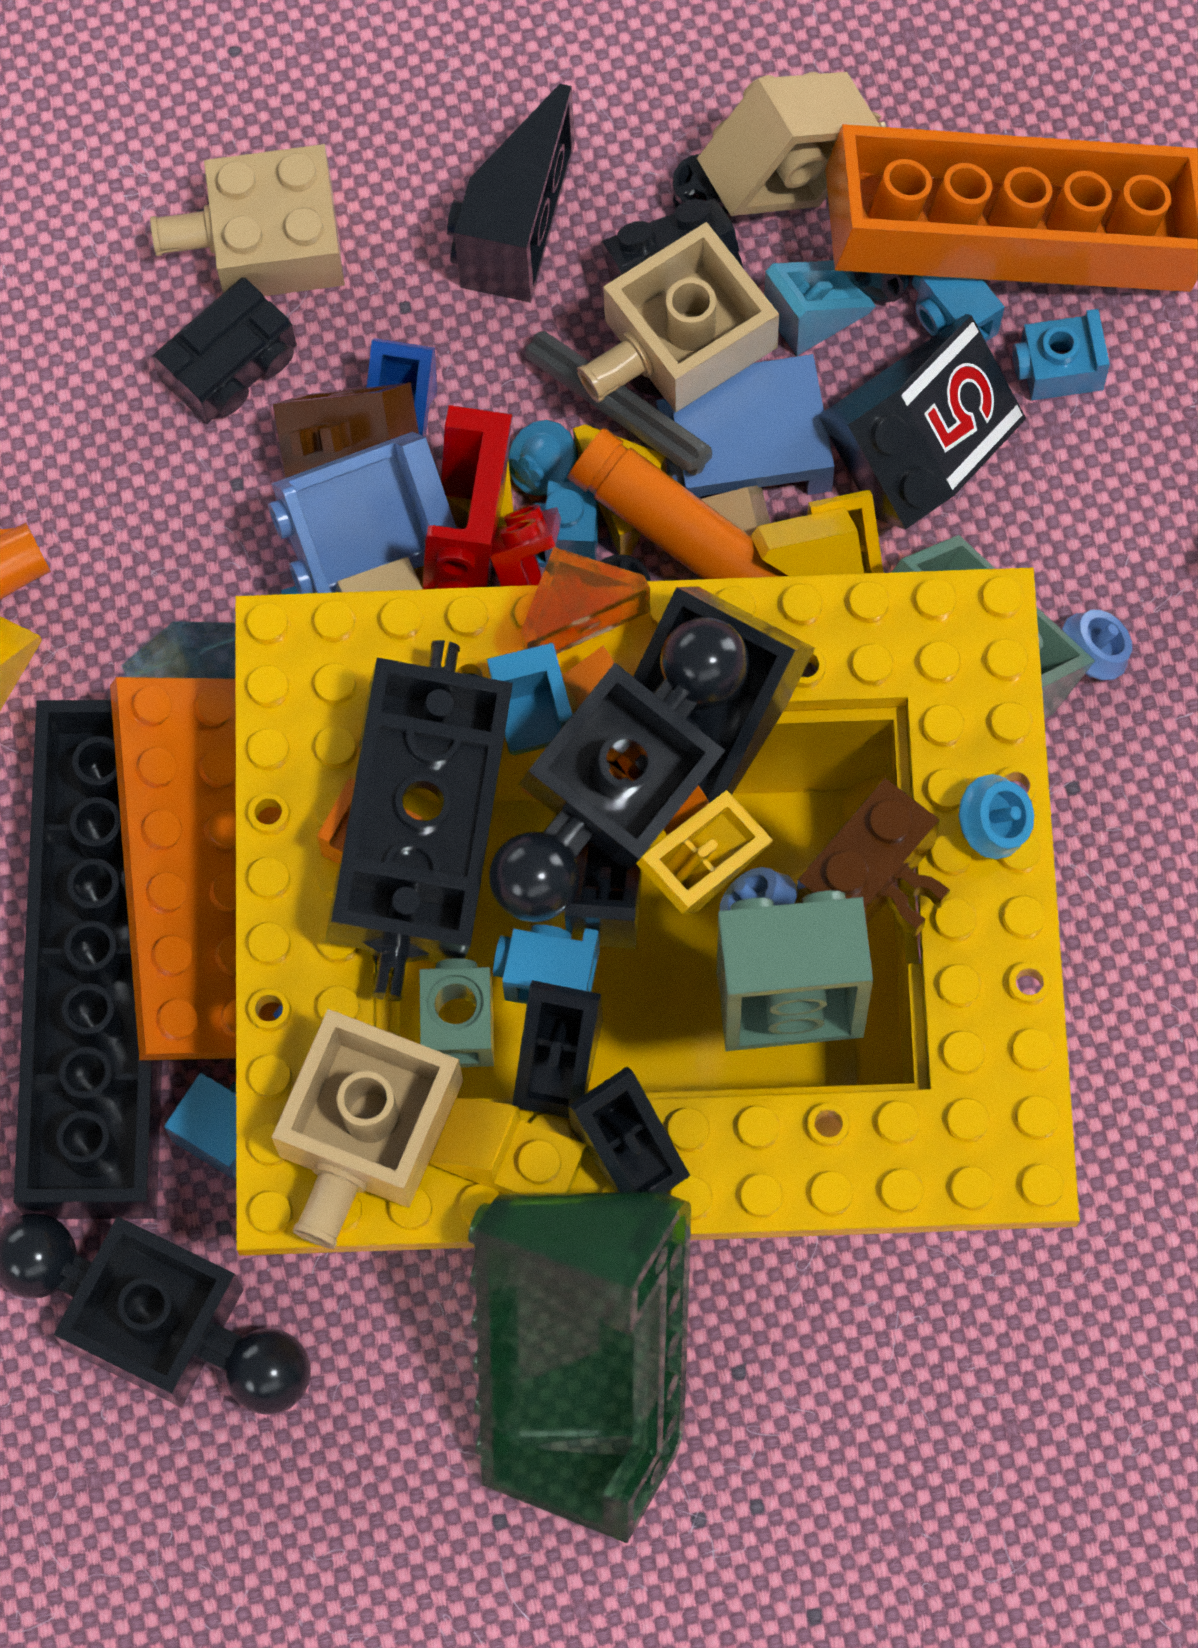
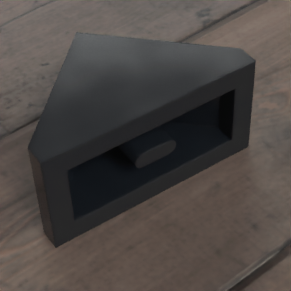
[565,841,643,949]
[512,980,603,1119]
[568,1066,690,1215]

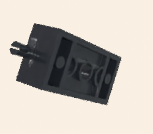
[325,640,513,1001]

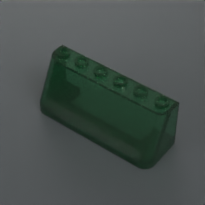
[468,1192,691,1543]

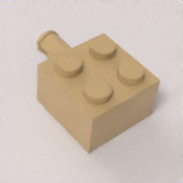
[697,72,886,216]
[150,144,345,296]
[577,222,779,412]
[272,1009,463,1249]

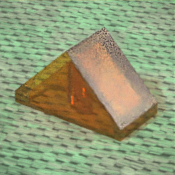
[521,547,650,655]

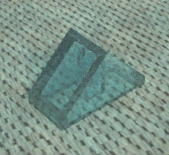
[122,621,236,679]

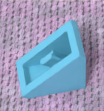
[764,260,876,356]

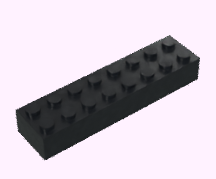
[14,700,162,1219]

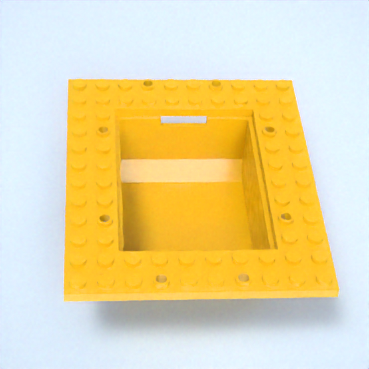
[235,567,1080,1256]

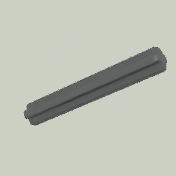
[525,331,712,475]

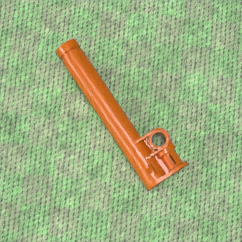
[567,427,788,579]

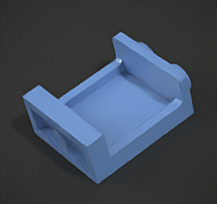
[656,354,834,498]
[268,431,457,594]

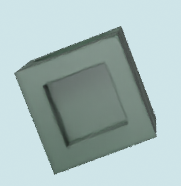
[420,958,494,1067]

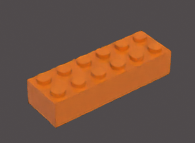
[825,124,1198,292]

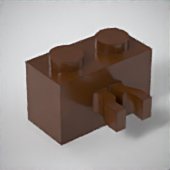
[273,382,419,478]
[795,778,950,937]

